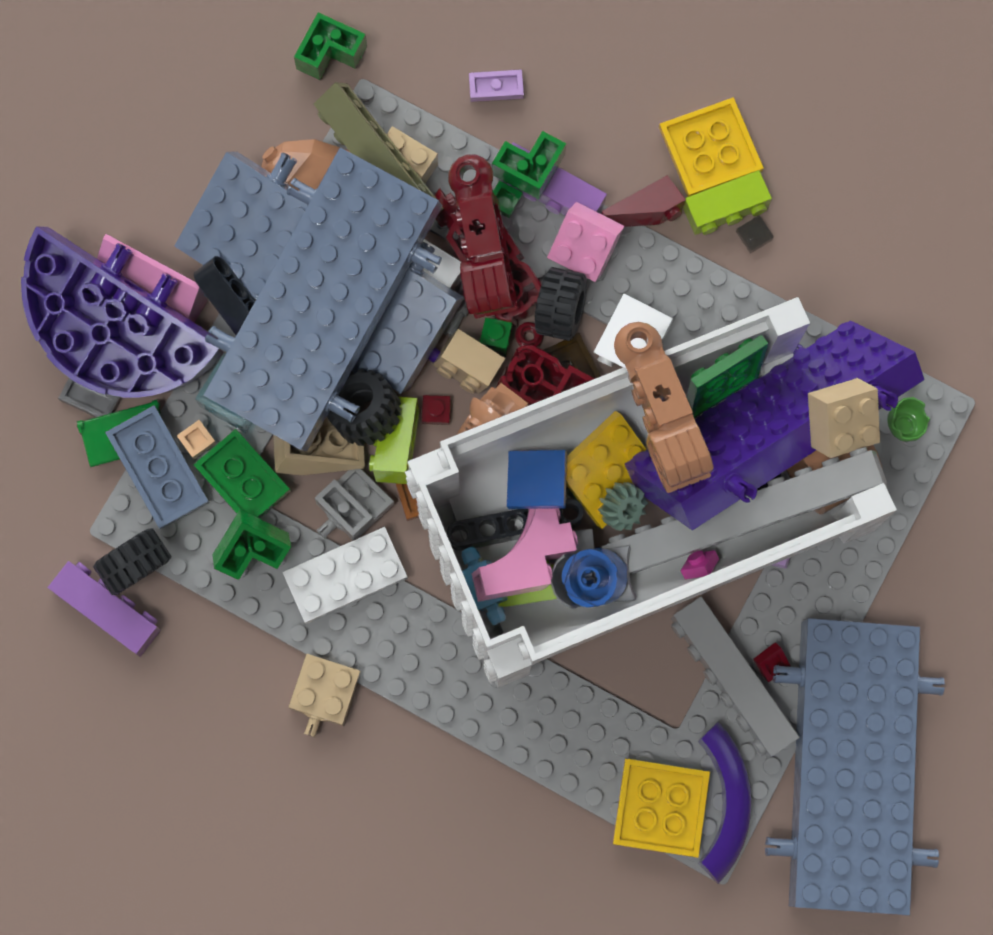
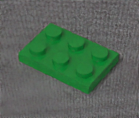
[193,429,291,518]

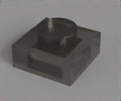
[736,215,774,253]

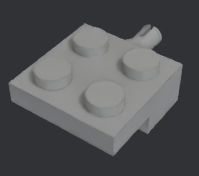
[315,469,394,540]

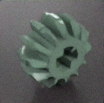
[598,482,648,531]

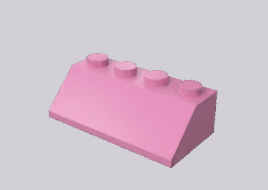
[97,234,208,323]

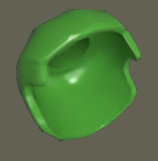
[887,397,930,442]

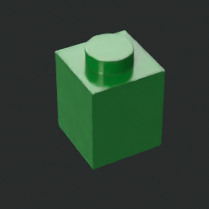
[480,317,512,357]

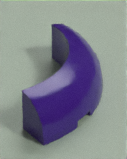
[698,722,752,884]

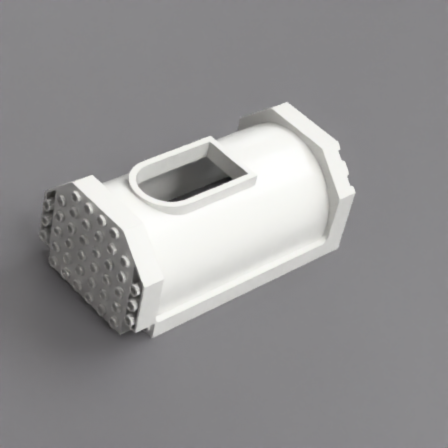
[405,297,896,688]

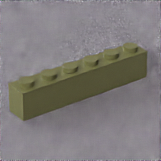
[314,82,444,214]

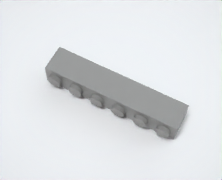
[671,597,800,759]

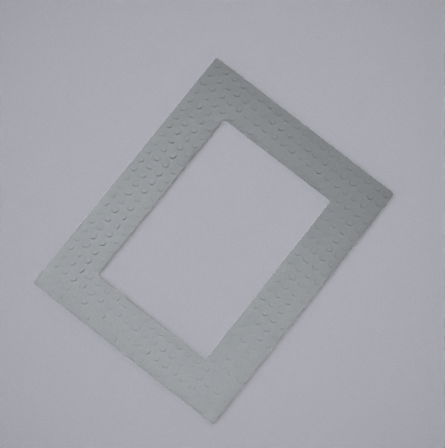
[90,79,975,884]

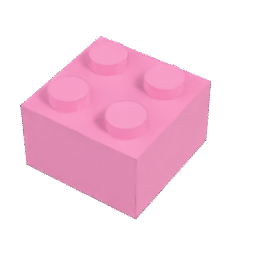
[547,202,625,282]

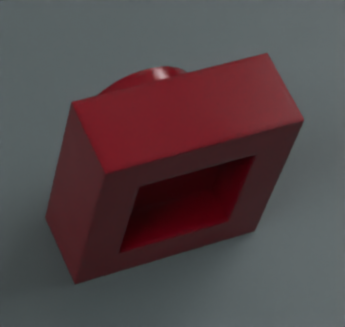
[422,395,450,425]
[753,642,791,683]

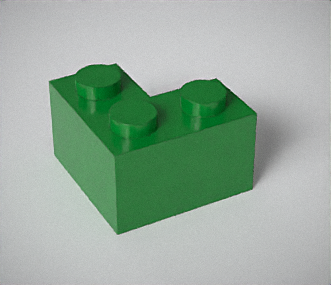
[294,12,367,80]
[492,131,566,200]
[212,509,291,580]

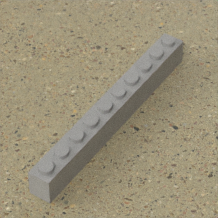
[601,447,887,575]

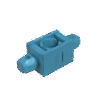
[462,547,508,625]

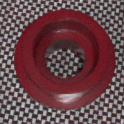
[515,322,542,347]

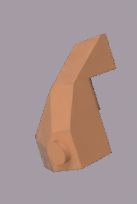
[261,139,351,191]

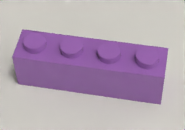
[498,142,607,216]
[47,561,161,657]

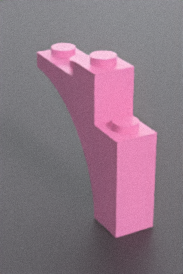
[472,508,578,602]

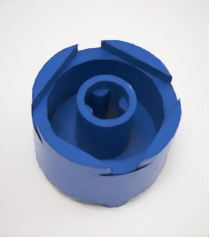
[562,548,628,607]

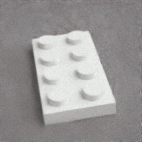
[283,527,408,624]

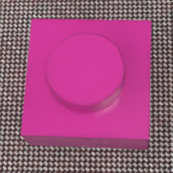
[680,550,719,580]

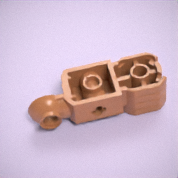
[614,321,714,493]
[457,383,528,435]

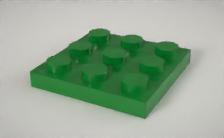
[686,335,769,418]

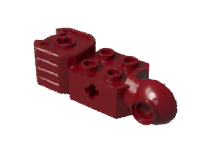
[448,154,517,319]
[435,188,541,327]
[496,345,594,406]

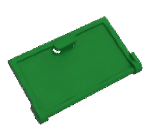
[77,399,161,468]

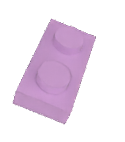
[469,70,524,102]

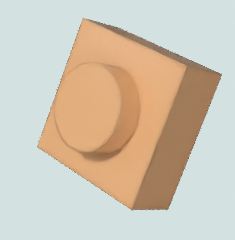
[177,420,216,459]

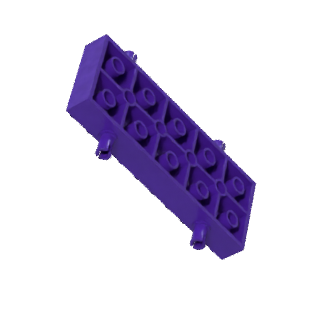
[625,320,925,531]

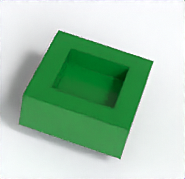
[493,180,523,218]

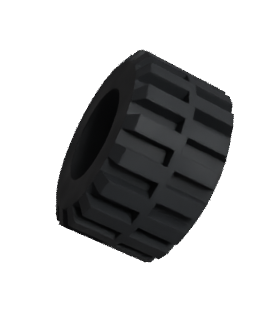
[534,267,587,341]
[327,369,402,446]
[93,528,172,595]

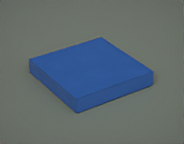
[506,450,567,509]

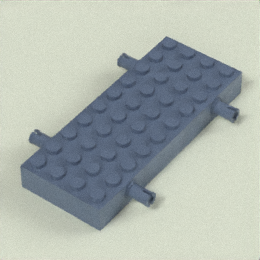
[204,147,442,451]
[174,152,464,394]
[765,618,945,915]

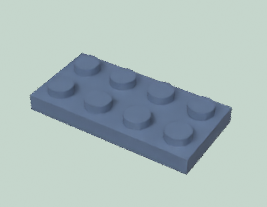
[105,406,209,530]

